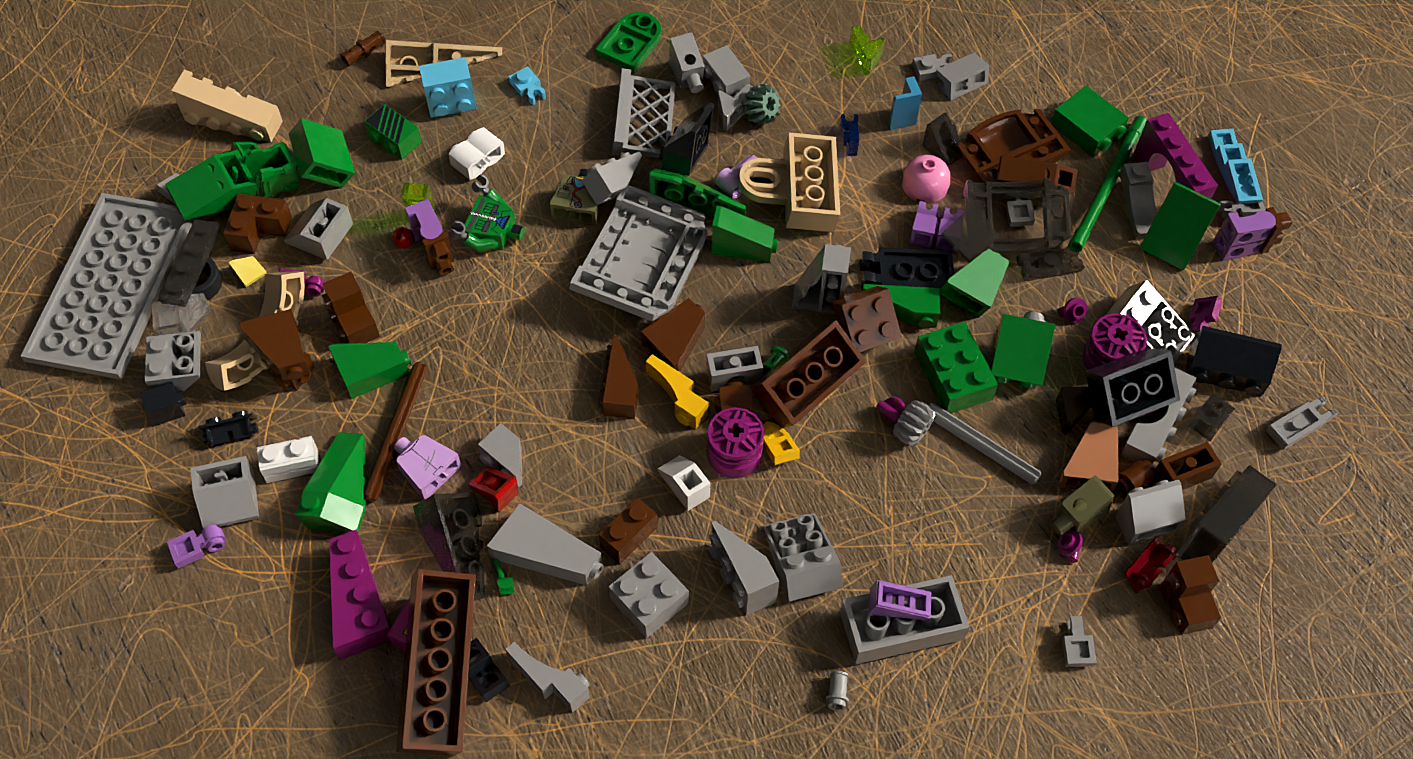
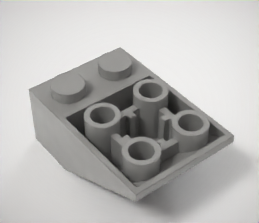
[1106,280,1195,363]
[763,513,843,601]
[708,521,779,616]

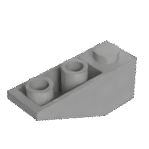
[581,152,642,205]

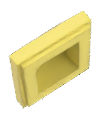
[229,256,267,287]

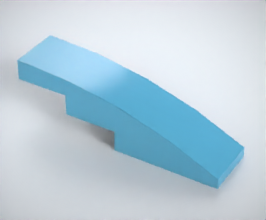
[1208,129,1263,204]

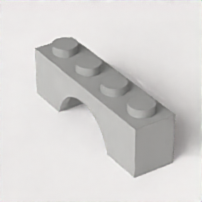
[1120,367,1196,464]

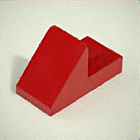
[468,466,518,512]

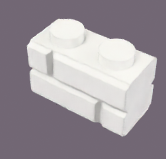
[257,436,320,483]

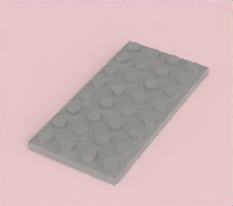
[20,193,195,380]

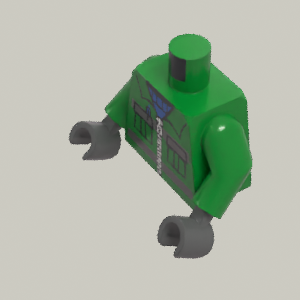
[449,174,525,252]

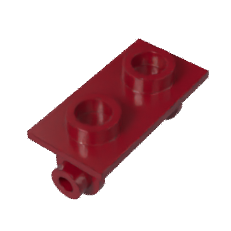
[1124,536,1177,593]

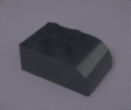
[1085,349,1180,427]

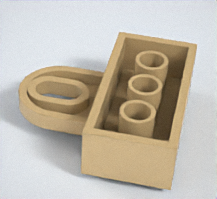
[738,132,840,232]

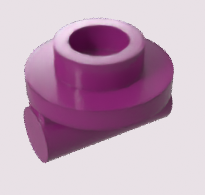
[1058,297,1088,323]
[876,397,906,423]
[1057,531,1083,563]

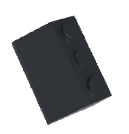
[659,103,714,176]
[1185,326,1282,396]

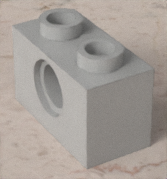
[706,346,763,392]

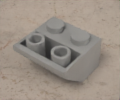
[284,198,353,260]
[145,331,201,392]
[190,456,259,528]
[1115,480,1186,546]

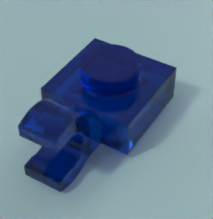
[840,114,859,156]

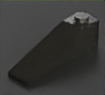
[413,492,485,600]

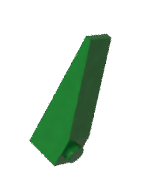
[650,168,746,218]
[295,432,366,533]

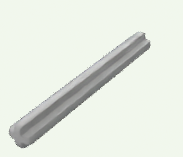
[928,403,1041,485]

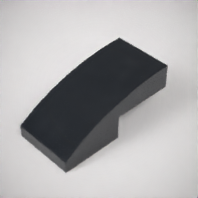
[468,638,510,702]

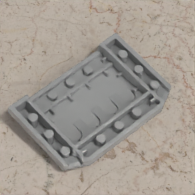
[569,185,708,321]

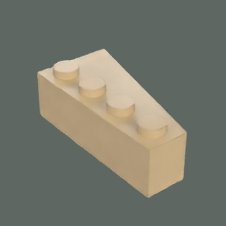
[171,70,283,142]

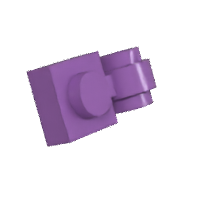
[167,524,226,569]

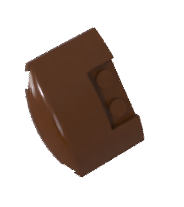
[958,109,1070,190]

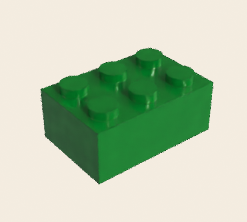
[914,322,998,414]

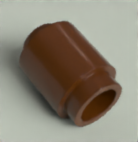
[1116,459,1157,495]

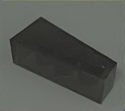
[1176,465,1277,563]

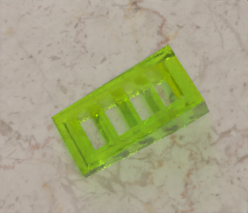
[401,182,436,214]

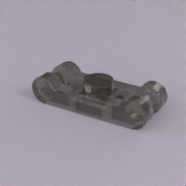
[1016,246,1085,281]

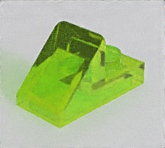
[850,25,885,75]

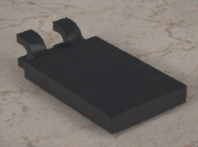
[859,247,954,297]

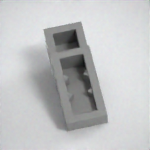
[1119,162,1157,240]
[505,642,590,713]

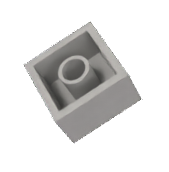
[609,552,689,639]

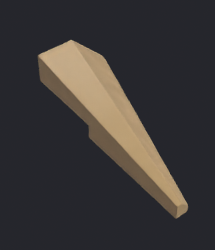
[384,40,502,87]

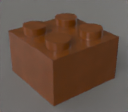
[831,286,902,352]

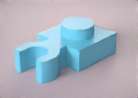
[508,66,546,105]

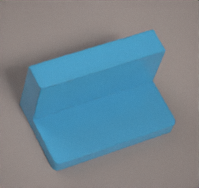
[888,76,922,130]

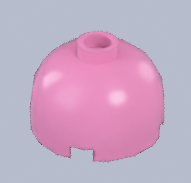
[902,155,950,204]

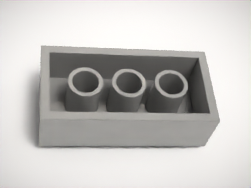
[840,575,970,664]

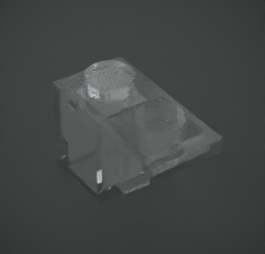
[152,293,211,335]

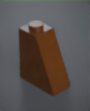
[641,298,705,372]
[239,309,310,381]

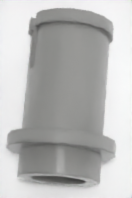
[826,671,849,711]

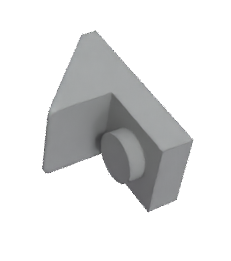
[718,84,753,132]

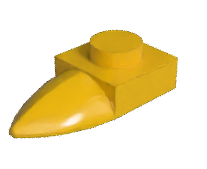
[763,421,800,465]

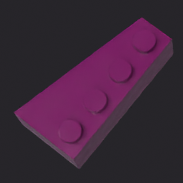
[329,530,391,660]

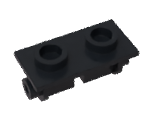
[198,411,259,446]

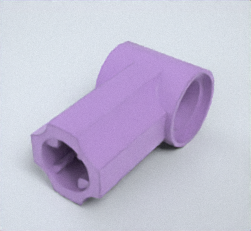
[715,155,757,199]

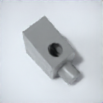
[668,32,704,93]

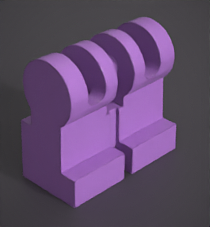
[909,201,964,254]

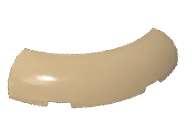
[205,271,305,391]

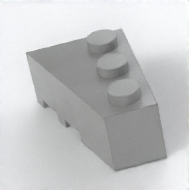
[791,244,851,314]

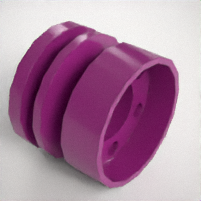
[1082,313,1147,370]
[707,407,764,478]

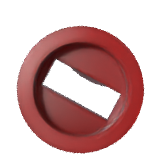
[392,226,413,248]

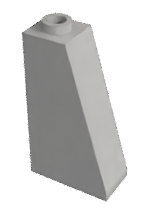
[487,504,604,585]

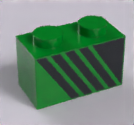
[364,104,422,159]

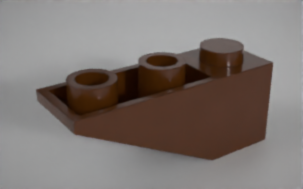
[996,156,1078,196]
[599,336,638,419]

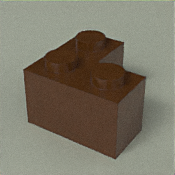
[223,194,292,254]
[321,272,380,343]
[1161,555,1221,635]

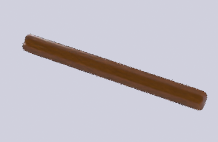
[364,362,428,503]

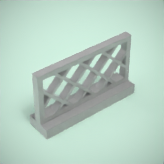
[611,68,676,158]

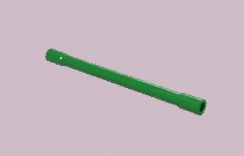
[1068,116,1147,252]

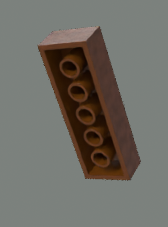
[396,569,476,756]

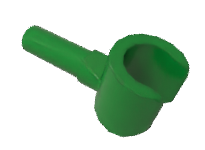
[492,559,514,595]

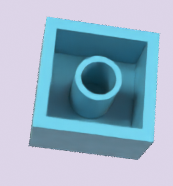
[419,57,476,118]

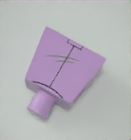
[394,435,461,501]

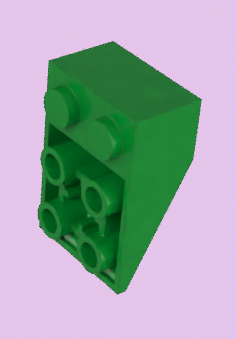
[165,150,256,220]

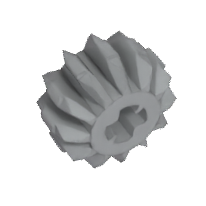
[893,400,935,446]

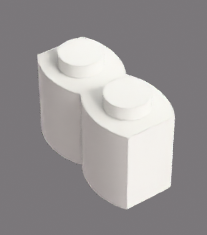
[449,127,505,180]

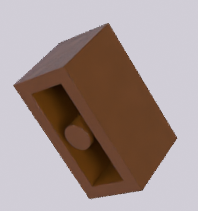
[1155,442,1222,490]
[599,497,658,564]

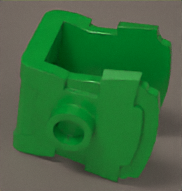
[243,142,300,198]

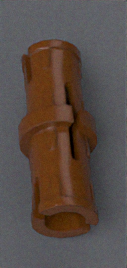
[340,30,385,67]

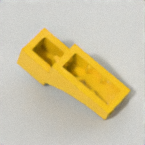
[646,354,709,430]

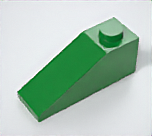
[862,284,940,328]

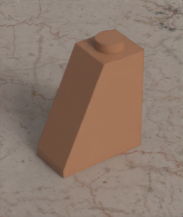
[1058,422,1118,493]

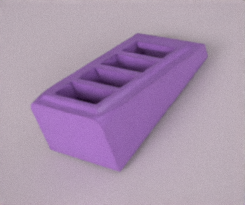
[868,580,931,620]

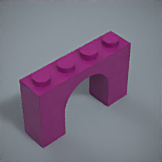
[1133,113,1218,199]

